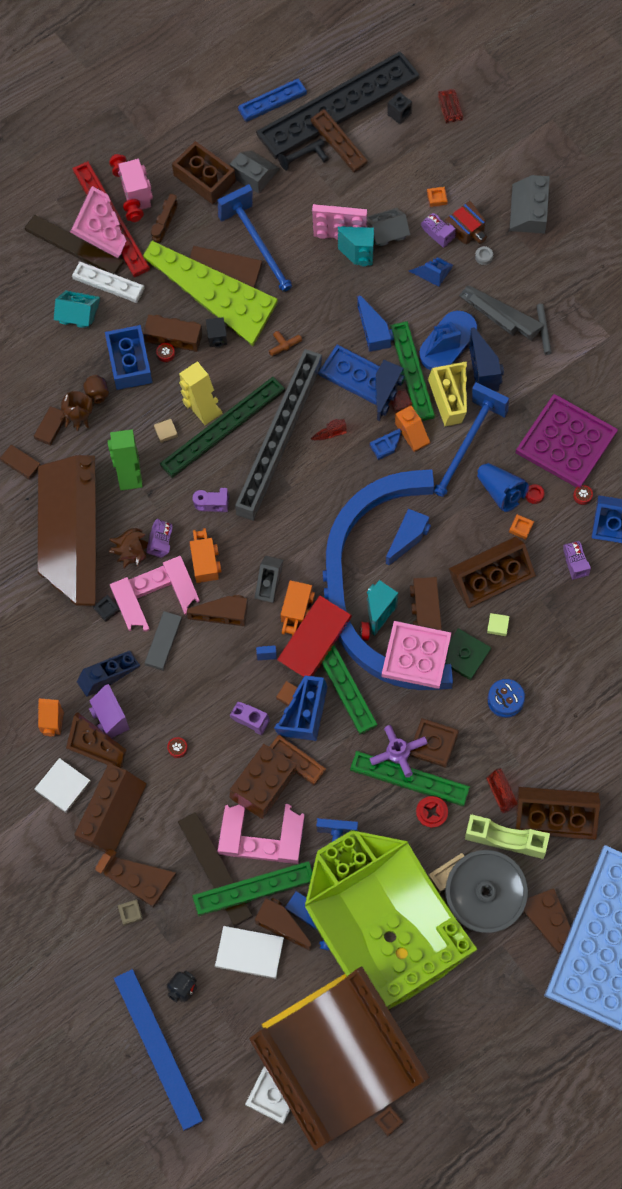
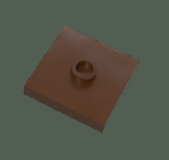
[409,718,459,768]

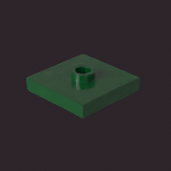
[445,628,491,680]

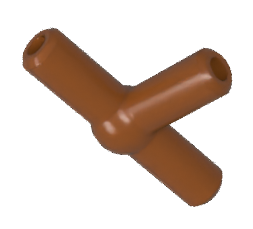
[269,331,302,356]

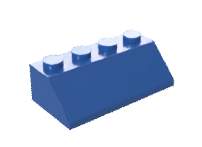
[592,495,622,543]

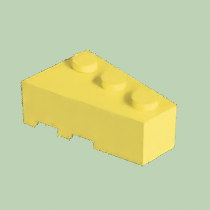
[179,361,223,425]
[428,362,467,426]

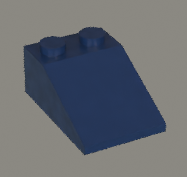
[469,327,504,392]

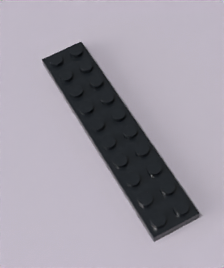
[256,51,420,160]

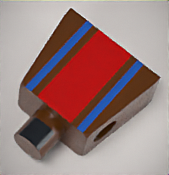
[444,201,487,244]

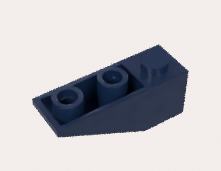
[375,359,405,421]
[77,650,140,697]

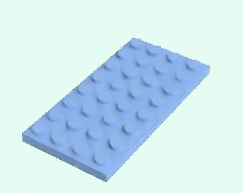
[544,845,622,1031]

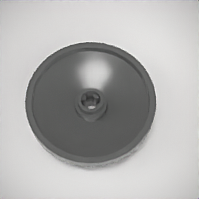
[445,850,528,933]

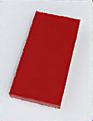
[277,595,352,677]

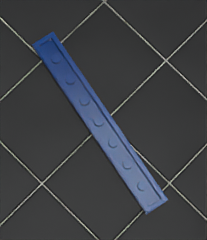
[114,969,203,1131]

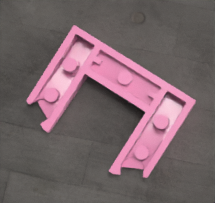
[110,556,200,631]
[218,804,305,864]

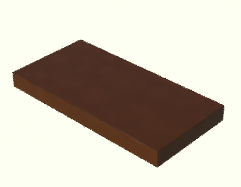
[190,246,262,288]

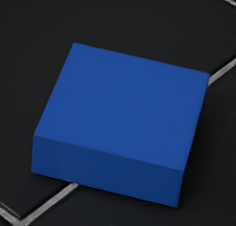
[256,646,277,660]

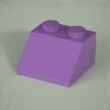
[89,684,129,738]

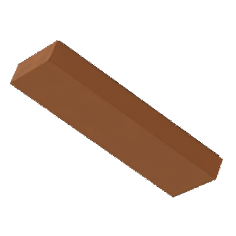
[269,735,326,785]

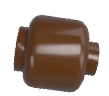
[83,375,109,404]

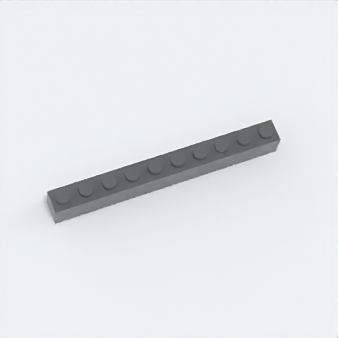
[235,349,322,521]

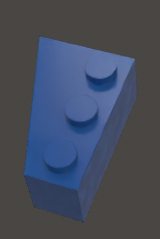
[274,676,328,741]

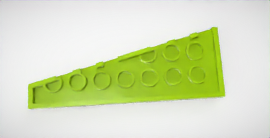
[143,241,278,346]

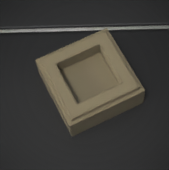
[118,899,143,926]

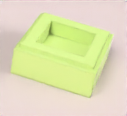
[487,613,509,636]

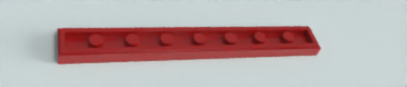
[72,161,150,278]

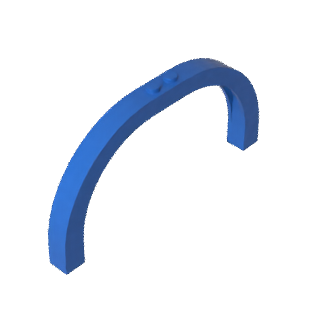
[323,469,453,690]

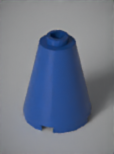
[477,463,529,512]

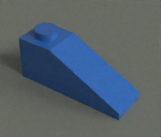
[357,296,393,352]
[386,509,431,565]

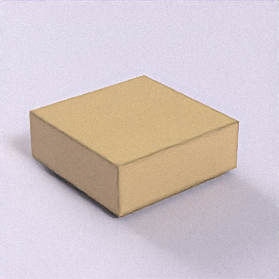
[154,419,178,443]

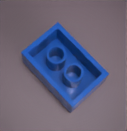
[105,325,153,390]

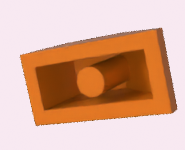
[395,405,430,452]
[38,698,64,737]

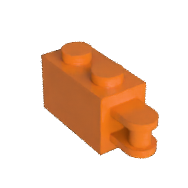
[190,528,221,583]
[280,580,315,636]

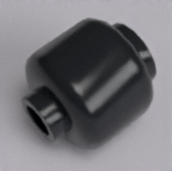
[166,971,197,1002]

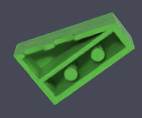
[108,429,143,491]

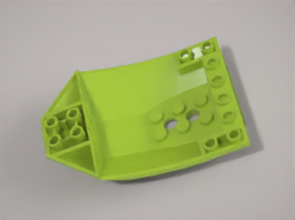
[305,830,477,1009]

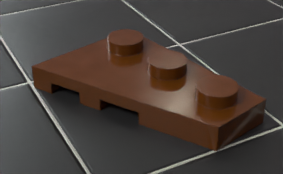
[66,712,127,768]
[103,857,177,908]
[523,888,571,954]

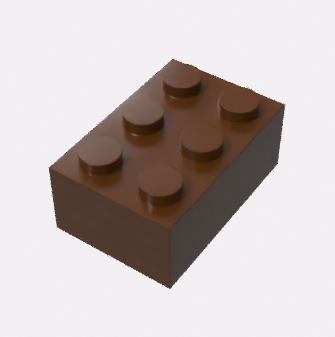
[172,141,236,205]
[230,744,297,819]

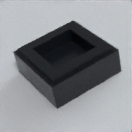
[93,595,120,622]

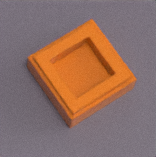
[427,187,448,207]
[509,515,534,540]

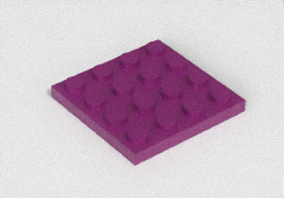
[515,394,618,488]

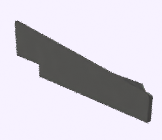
[459,286,544,341]

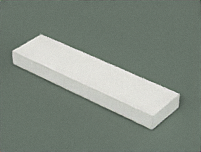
[72,262,145,303]

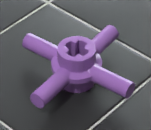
[369,725,427,777]

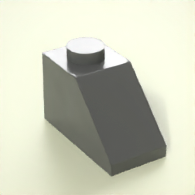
[255,556,284,603]

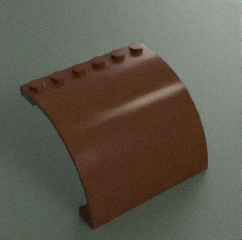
[249,966,430,1151]

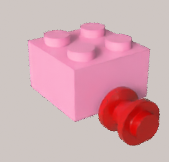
[109,154,153,222]

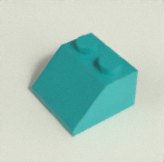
[338,226,374,266]
[54,290,100,328]
[367,580,398,636]

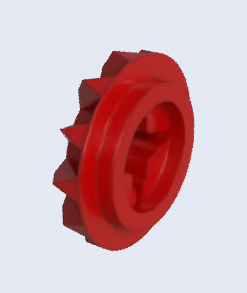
[416,796,448,828]

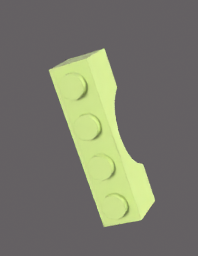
[465,814,550,859]

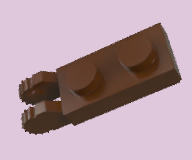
[151,194,178,243]

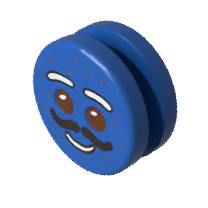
[488,679,525,718]

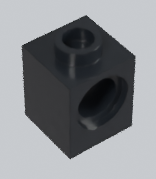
[387,92,412,124]
[206,317,227,347]

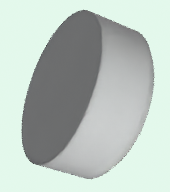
[475,246,493,265]

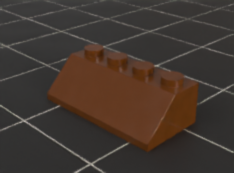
[448,536,536,608]
[74,763,147,852]
[516,787,600,840]

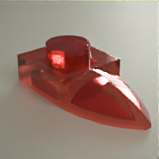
[311,419,347,440]

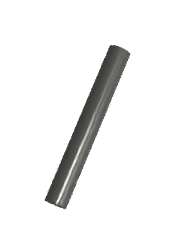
[537,304,552,355]

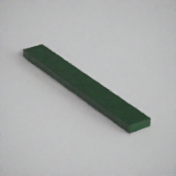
[160,376,285,478]

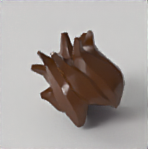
[60,391,94,431]
[109,528,148,569]

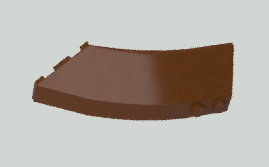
[38,455,96,606]

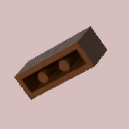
[143,315,202,352]
[410,577,442,631]

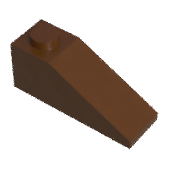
[186,595,248,627]
[255,898,312,951]

